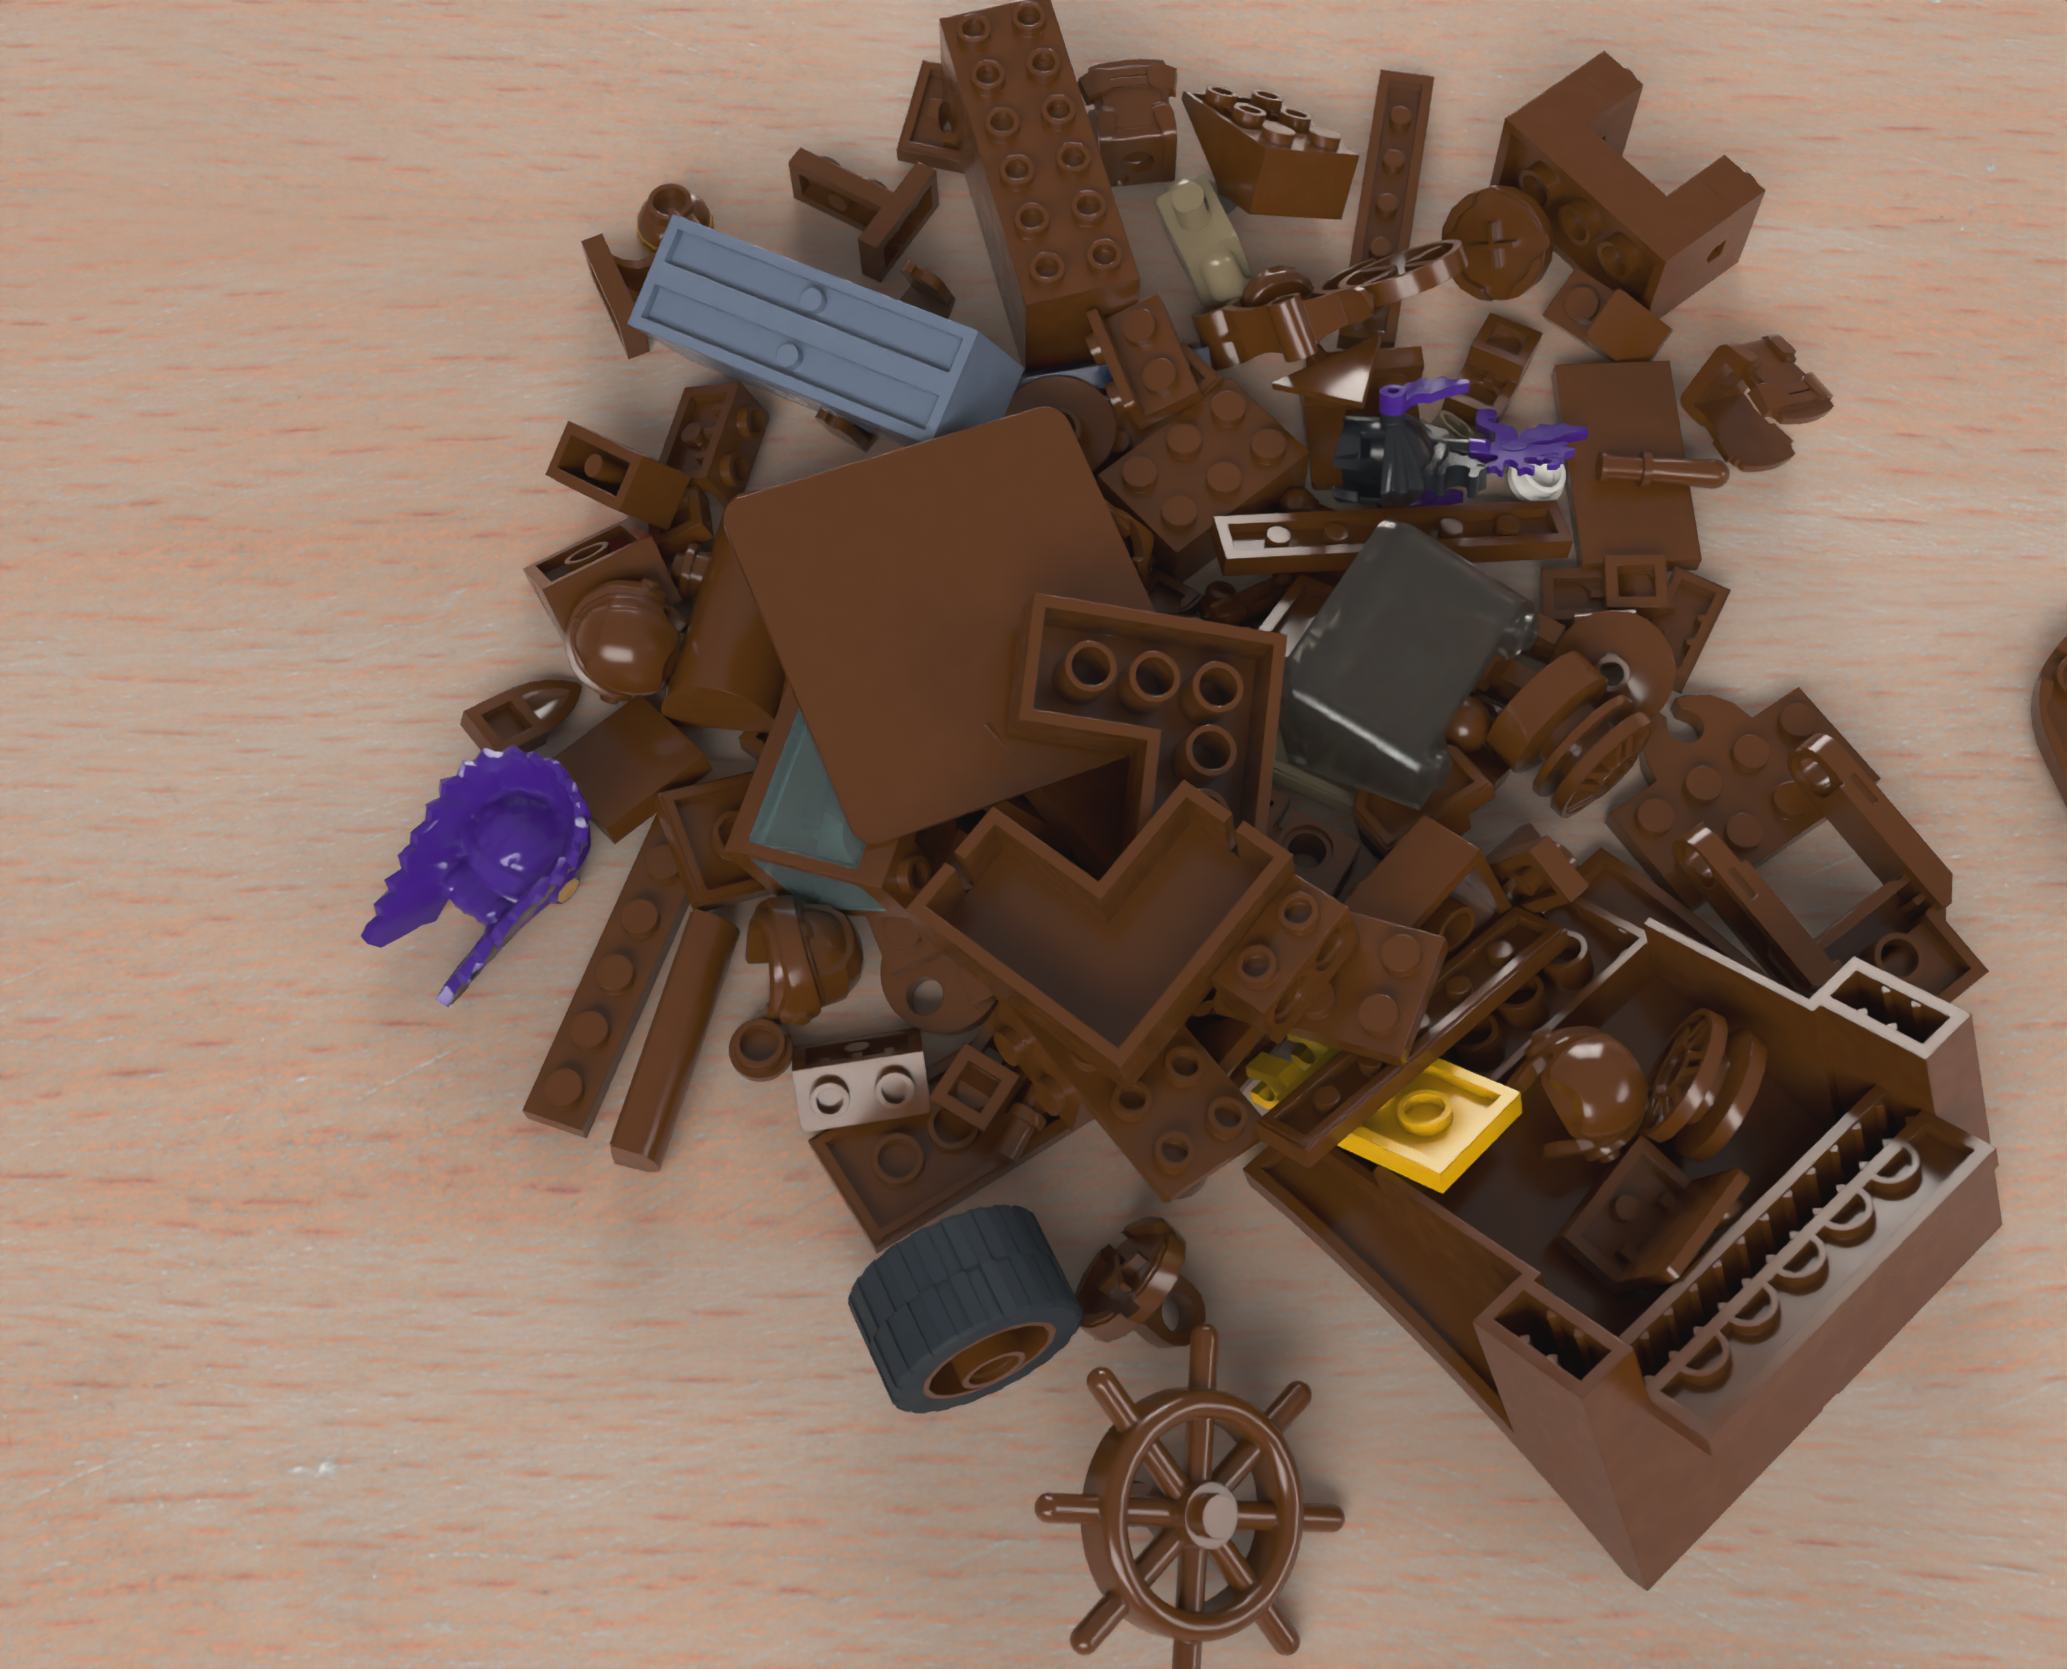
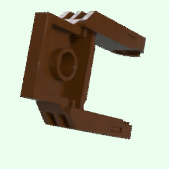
[1672,733,1989,1003]

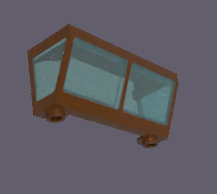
[723,683,931,919]

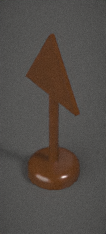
[1240,265,1382,409]

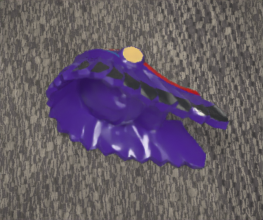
[361,745,591,1007]

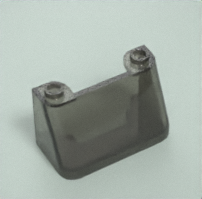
[1278,518,1540,811]

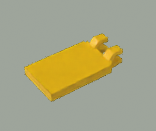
[1246,1034,1522,1194]

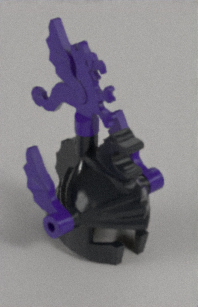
[1332,376,1588,508]

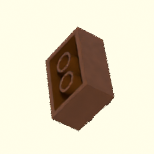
[1097,378,1310,583]

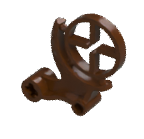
[1191,239,1469,371]

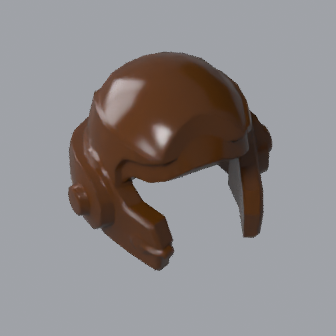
[565,578,688,705]
[745,895,865,1026]
[1505,1026,1649,1164]

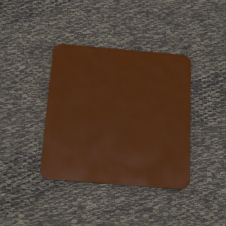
[723,406,1155,845]

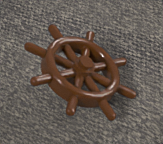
[1034,1323,1345,1669]

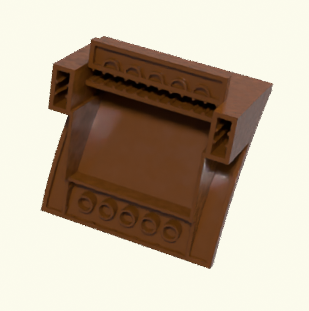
[1242,847,2003,1592]

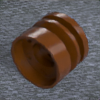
[1486,651,1656,818]

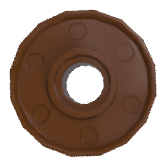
[1637,1008,1768,1163]

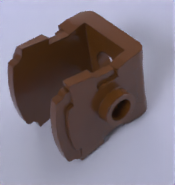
[1078,58,1177,188]
[1680,334,1834,472]

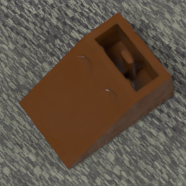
[1181,86,1360,220]

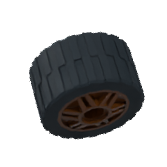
[848,1204,1083,1414]

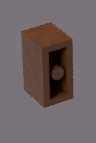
[545,421,691,530]

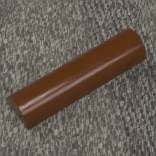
[610,908,740,1172]

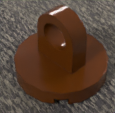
[1441,185,1554,302]
[1074,1216,1206,1348]

